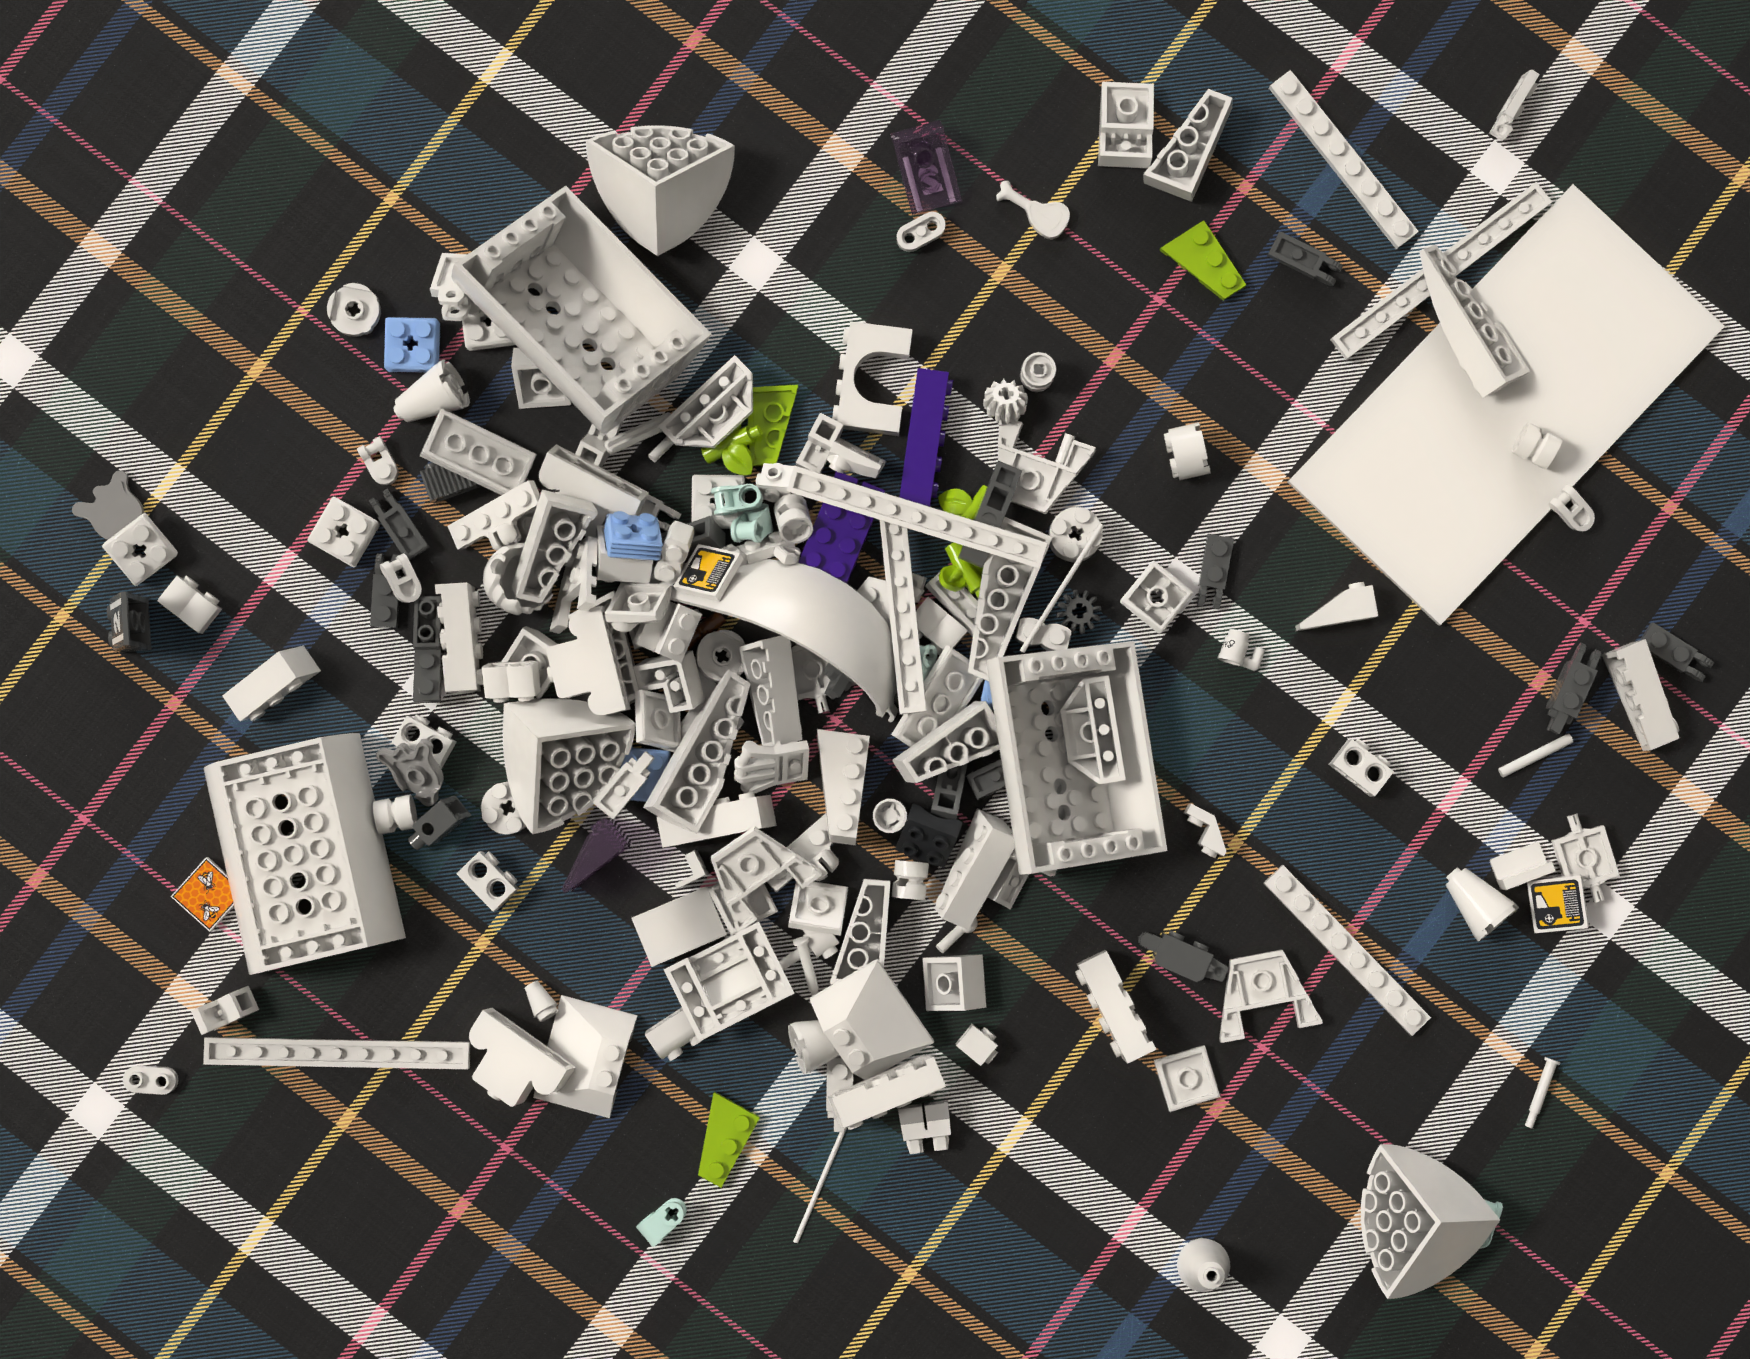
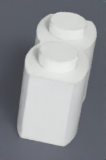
[654,521,694,585]
[157,576,222,634]
[916,597,968,656]
[1014,618,1071,651]
[482,661,541,703]

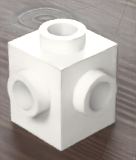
[756,463,794,502]

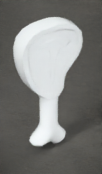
[996,181,1070,240]

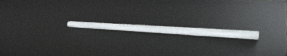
[1020,523,1104,653]
[793,1127,847,1243]

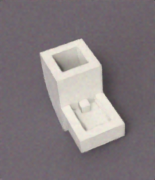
[796,413,843,473]
[575,420,624,467]
[191,986,259,1035]

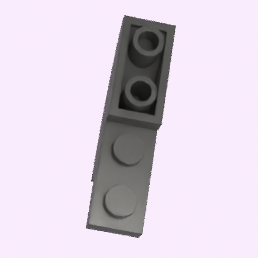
[958,460,1022,568]
[413,596,444,703]

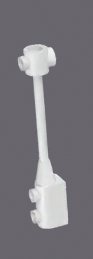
[645,930,839,1061]

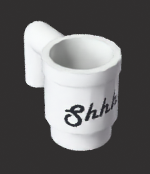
[1218,629,1265,671]

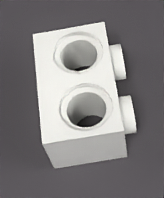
[391,714,456,769]
[1328,739,1394,797]
[456,851,519,912]

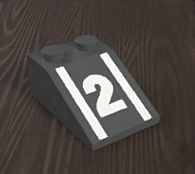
[107,592,152,653]

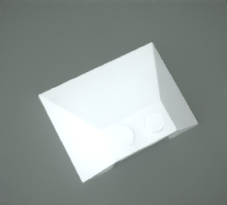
[664,922,794,1041]
[810,959,934,1080]
[533,995,638,1118]

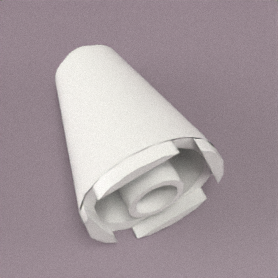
[394,359,470,422]
[1446,867,1519,942]
[788,1020,839,1074]
[1177,1238,1230,1292]

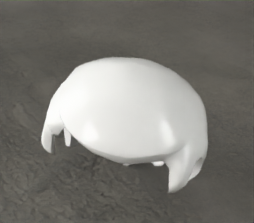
[483,543,558,615]

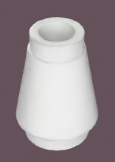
[524,981,558,1022]

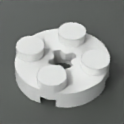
[327,283,381,337]
[695,630,745,683]
[481,782,526,834]

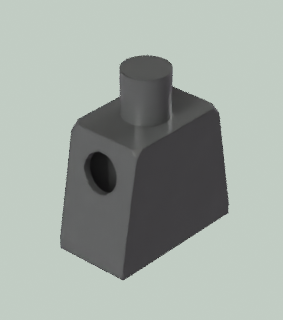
[408,795,471,850]

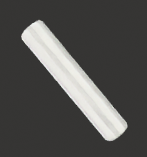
[604,412,671,455]

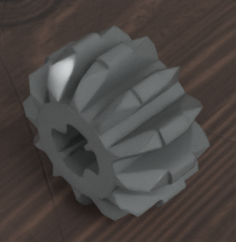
[1056,590,1101,634]

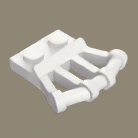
[734,740,809,794]

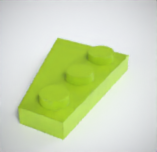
[1160,220,1246,301]
[748,385,799,466]
[698,1091,760,1188]

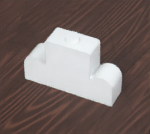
[539,444,649,538]
[546,606,631,715]
[469,1008,576,1107]

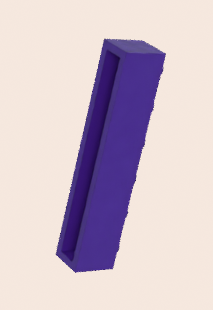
[899,368,953,507]

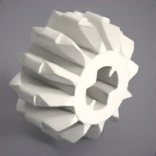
[983,378,1028,424]

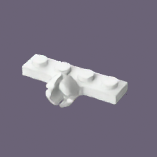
[448,480,540,550]
[767,813,839,893]

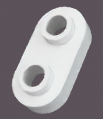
[897,212,945,252]
[123,1065,178,1095]

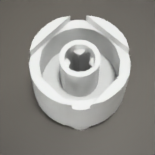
[1164,422,1210,480]
[1048,507,1103,562]

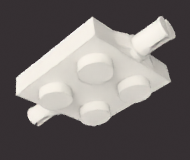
[791,644,830,714]
[1551,814,1620,903]

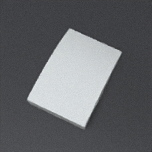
[1098,82,1154,168]
[631,886,727,967]

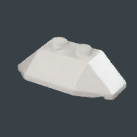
[658,355,753,448]
[1060,675,1126,784]

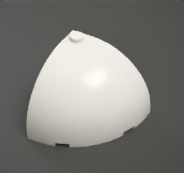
[586,126,735,256]
[503,698,636,834]
[1361,1144,1500,1299]

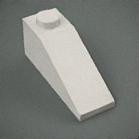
[1295,582,1378,631]

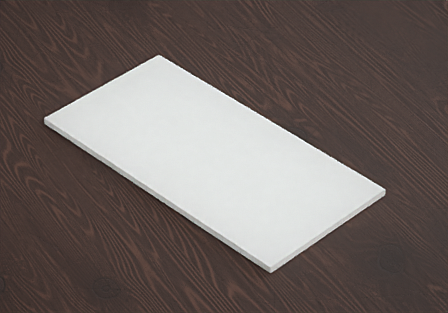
[1288,184,1725,626]

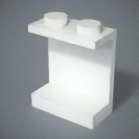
[632,602,702,663]

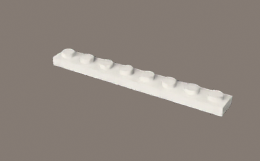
[1269,70,1419,249]
[880,520,927,715]
[1263,865,1431,1036]

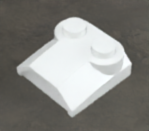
[826,438,886,478]
[605,582,672,632]
[502,626,557,699]

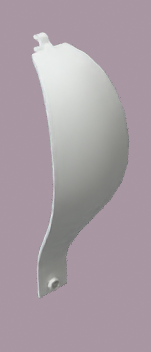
[627,559,898,722]

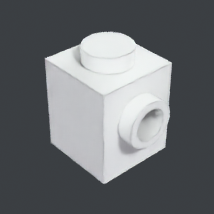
[955,1024,998,1066]

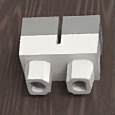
[898,1100,951,1154]

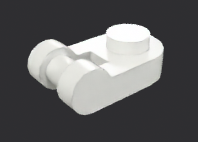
[357,436,399,486]
[1549,485,1595,531]
[380,553,422,603]

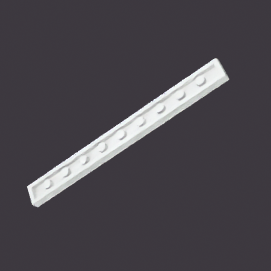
[1330,182,1552,360]
[787,466,1048,569]
[203,1037,470,1069]

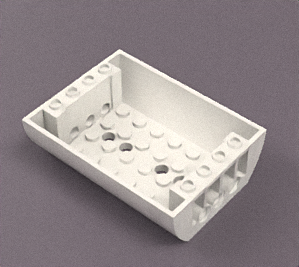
[452,186,712,434]
[986,641,1167,875]
[204,733,406,975]

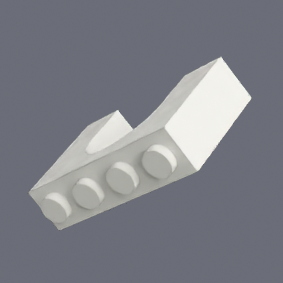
[832,321,912,436]

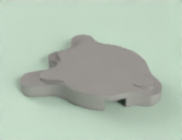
[72,471,145,546]
[376,739,444,806]

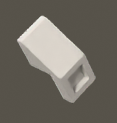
[1184,804,1226,858]

